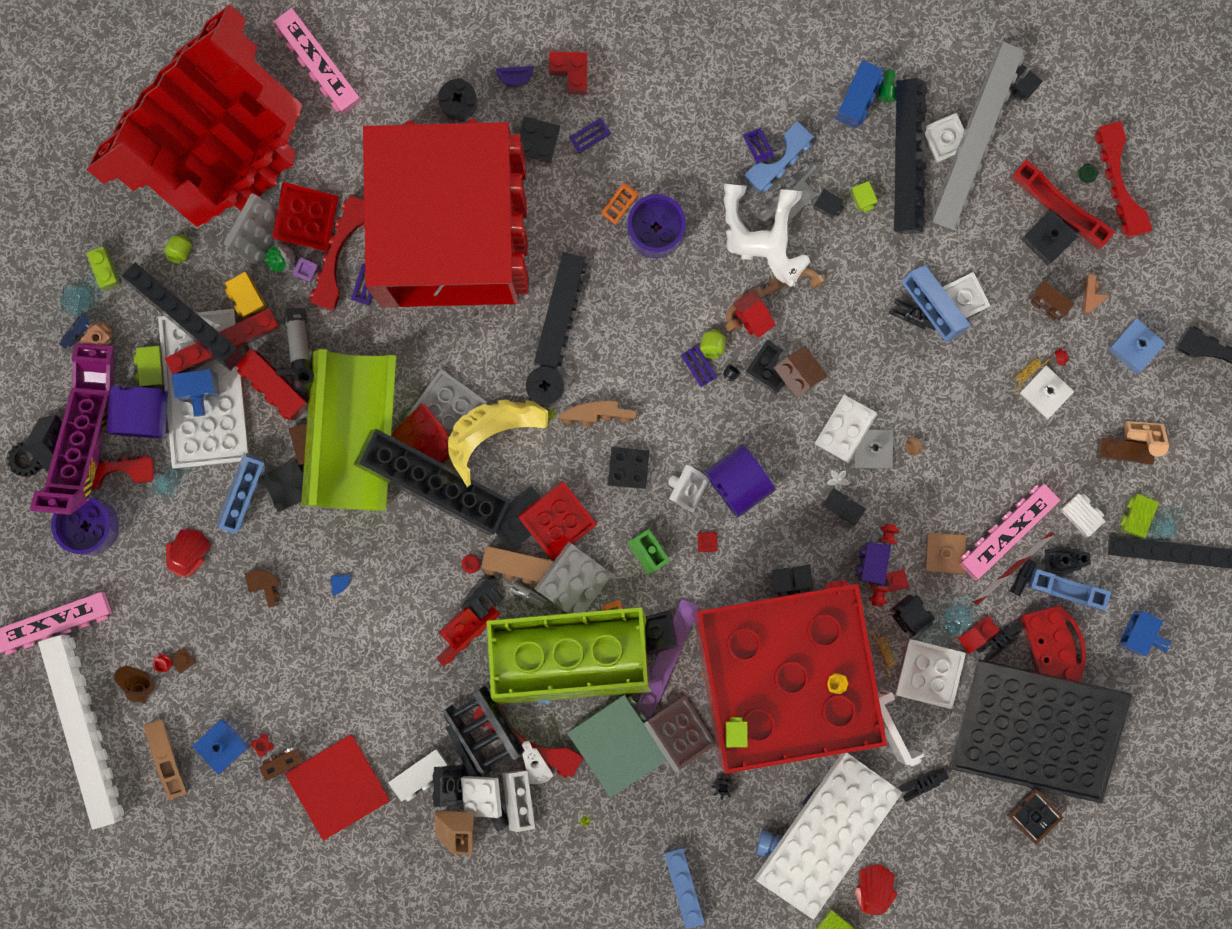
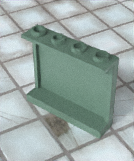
[567,694,667,798]

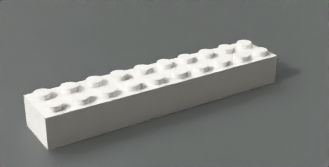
[38,635,124,830]

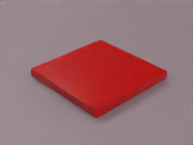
[285,734,391,841]

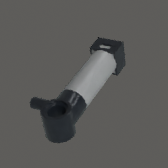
[276,308,314,393]

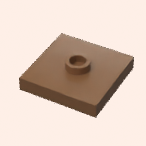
[925,533,966,574]

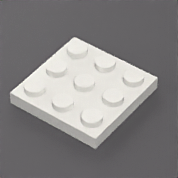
[895,639,966,709]

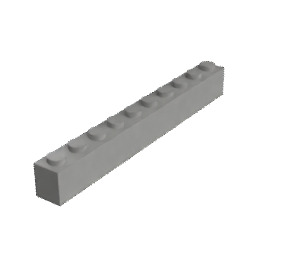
[929,41,1025,230]

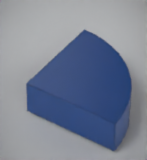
[331,575,351,595]

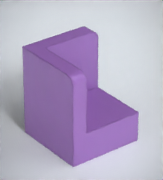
[293,257,320,283]

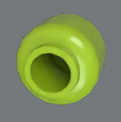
[164,234,193,264]
[700,329,726,359]

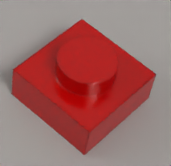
[886,569,909,592]

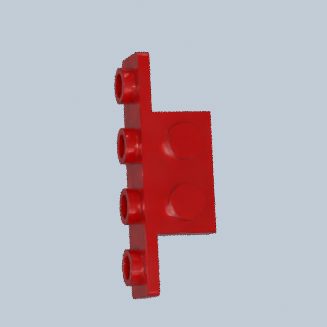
[437,606,500,666]

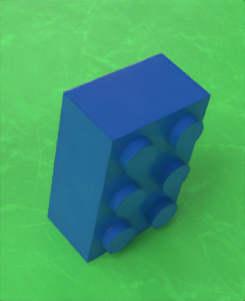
[835,60,884,128]

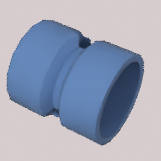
[756,830,784,857]

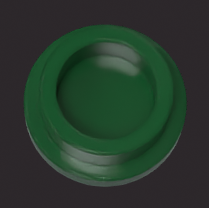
[1078,164,1098,183]

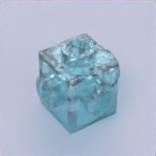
[60,286,90,315]
[943,602,972,637]

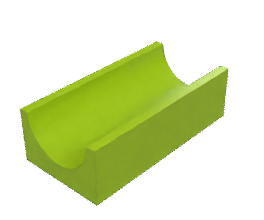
[301,349,396,512]
[487,607,652,705]

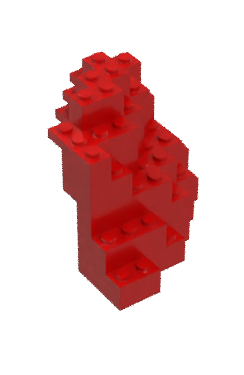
[86,4,303,227]

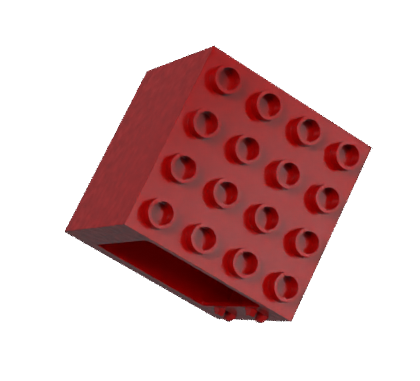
[363,119,529,308]
[693,580,887,774]

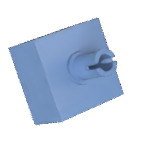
[1107,318,1166,374]

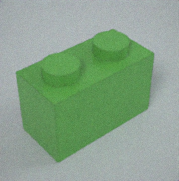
[627,529,670,574]

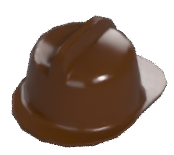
[114,666,155,704]

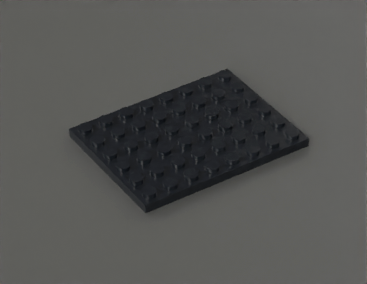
[950,659,1132,804]

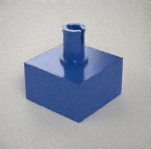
[172,369,220,417]
[1118,611,1171,656]
[192,719,250,775]

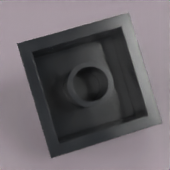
[1021,210,1078,266]

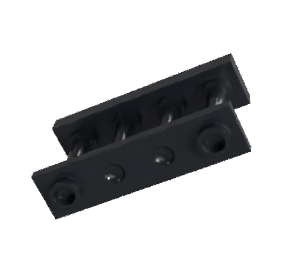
[442,685,525,777]

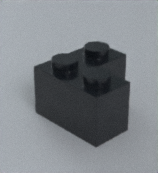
[745,340,785,394]
[24,414,62,472]

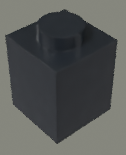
[813,189,844,219]

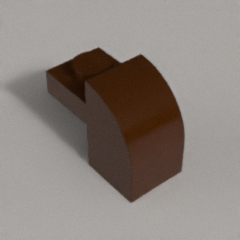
[245,570,281,607]

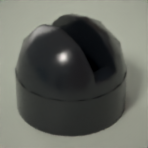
[723,365,740,382]

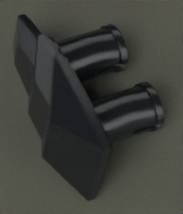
[1045,547,1091,574]
[459,575,504,618]

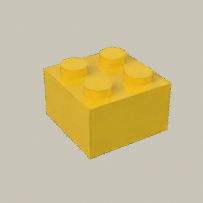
[225,272,268,319]

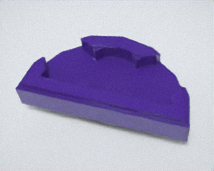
[496,66,534,87]

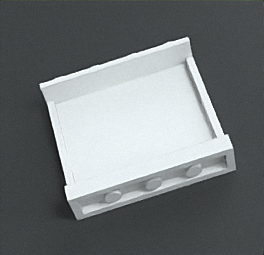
[878,690,924,766]

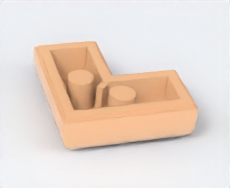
[1124,421,1169,457]

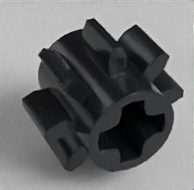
[711,775,735,800]

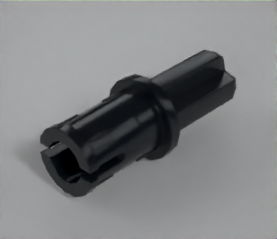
[1009,559,1036,597]

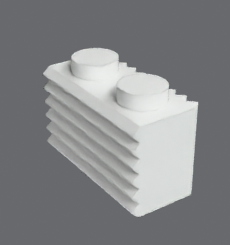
[1059,493,1105,537]

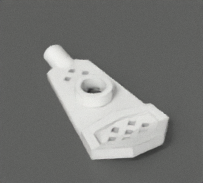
[522,741,554,784]

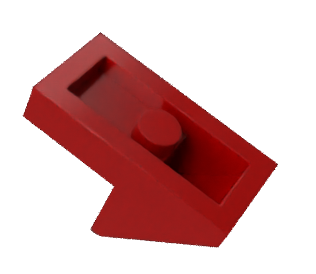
[957,615,1000,653]

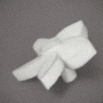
[827,470,850,491]

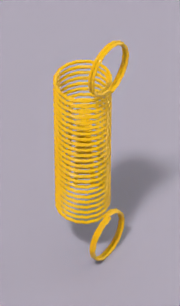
[1013,358,1050,392]
[871,630,896,677]

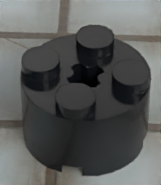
[438,78,477,121]
[526,367,565,407]
[890,594,935,639]

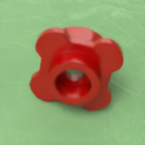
[251,734,274,757]

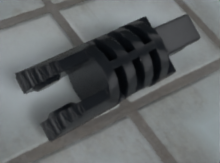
[889,299,936,330]
[976,623,1022,661]
[899,768,949,802]

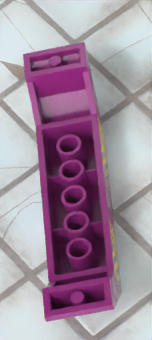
[30,343,114,515]

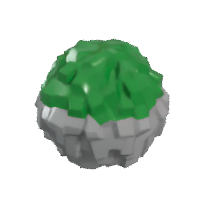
[264,242,296,273]

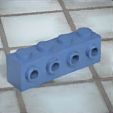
[901,265,971,342]
[217,452,265,534]

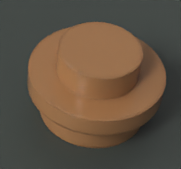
[905,437,922,456]

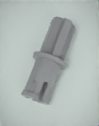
[510,581,548,609]

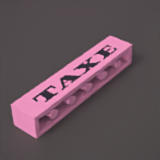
[274,8,361,115]
[959,484,1060,581]
[0,592,112,655]

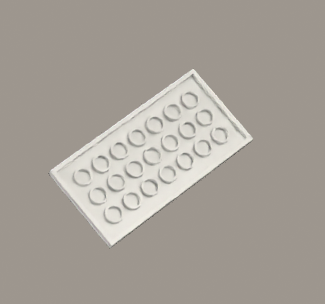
[158,309,249,469]
[754,753,902,920]

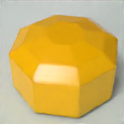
[827,673,848,694]

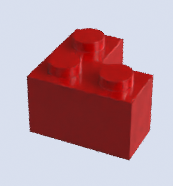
[549,52,588,95]
[733,291,776,338]

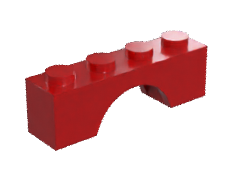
[91,455,157,490]

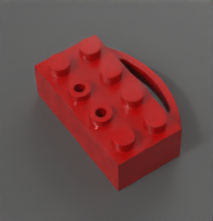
[1020,606,1086,681]

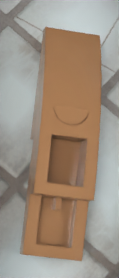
[558,401,636,427]
[143,719,187,800]

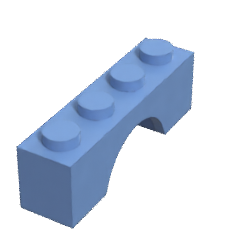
[744,121,814,194]
[1028,569,1111,611]
[664,847,705,929]

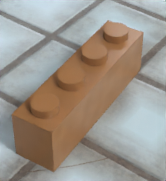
[481,546,554,584]

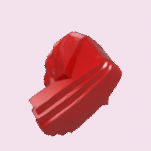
[166,529,211,578]
[855,864,897,915]

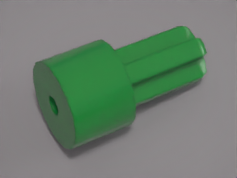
[878,69,896,103]

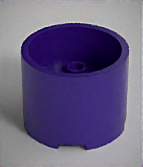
[628,194,686,259]
[106,386,169,438]
[705,444,776,518]
[51,497,119,555]

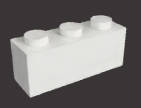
[388,748,449,802]
[502,770,535,832]

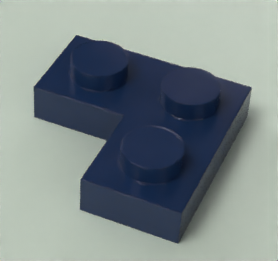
[59,313,90,349]

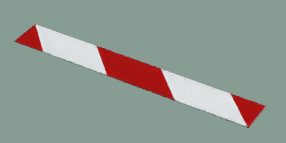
[973,532,1055,605]

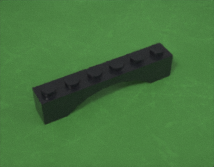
[1175,326,1232,364]

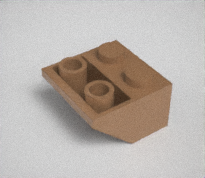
[435,810,474,855]

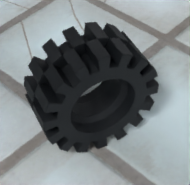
[7,442,41,477]

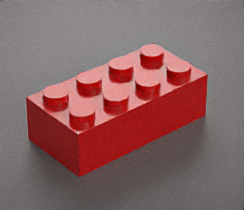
[236,348,308,421]

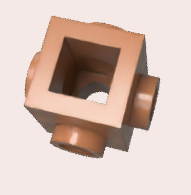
[80,321,114,346]

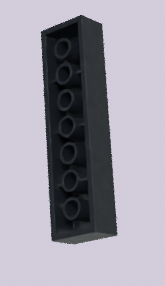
[353,429,511,535]

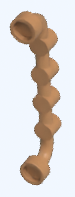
[725,268,826,333]

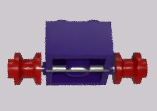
[855,523,899,607]

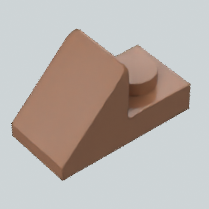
[1082,274,1109,315]

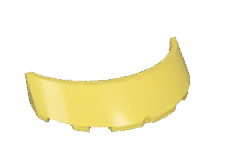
[448,399,548,487]

